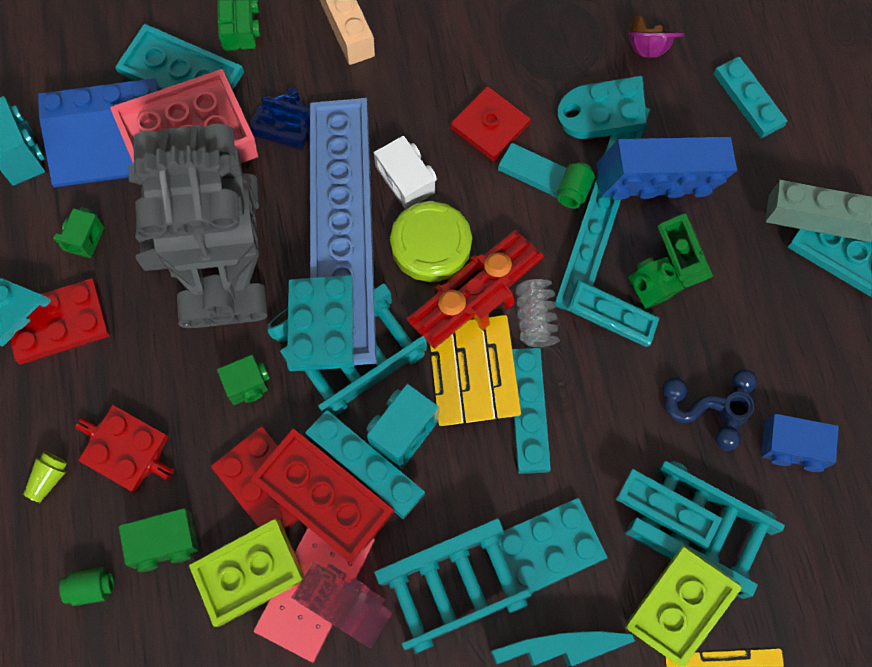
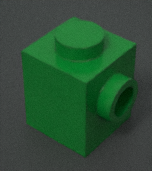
[217,355,270,405]

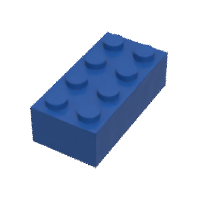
[596,137,737,200]

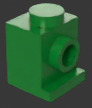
[53,207,105,258]

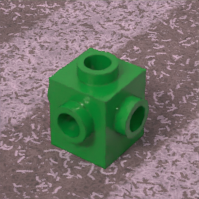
[628,257,684,309]

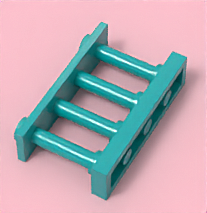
[280,283,427,416]
[625,461,785,599]
[374,519,532,654]

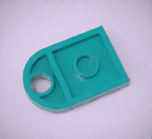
[558,76,647,139]

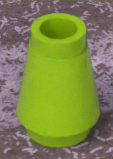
[23,452,67,503]

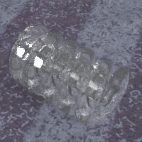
[516,279,560,347]

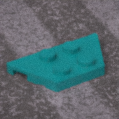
[0,278,51,347]

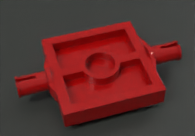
[76,405,174,493]

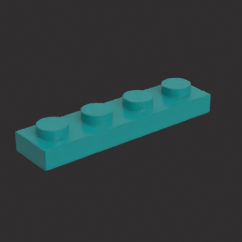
[512,348,551,474]
[305,410,425,519]

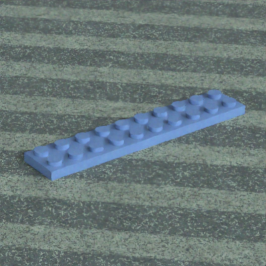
[310,98,377,365]

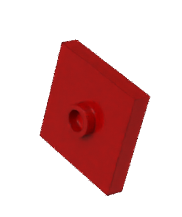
[450,86,531,162]

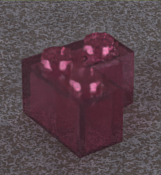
[291,562,392,649]

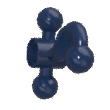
[662,369,757,451]

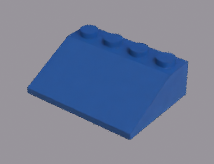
[38,78,160,188]

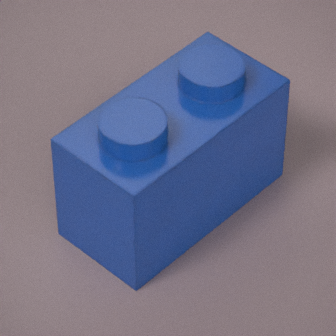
[761,414,839,472]

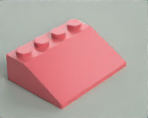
[110,69,258,164]

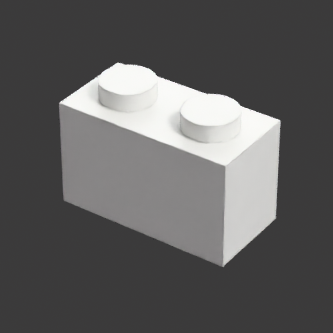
[374,136,437,210]

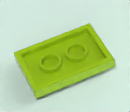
[189,519,306,627]
[625,544,742,667]

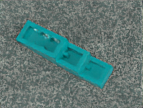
[490,632,635,667]

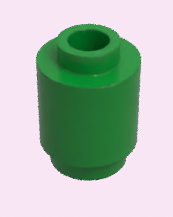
[557,162,595,209]
[59,567,114,606]

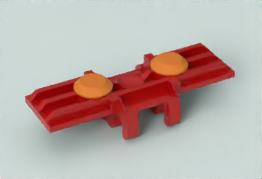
[406,230,544,349]

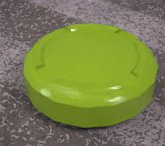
[390,201,472,282]

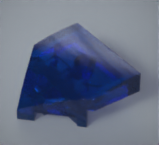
[249,87,310,150]

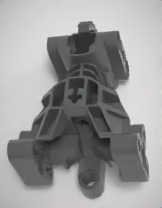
[128,124,267,328]

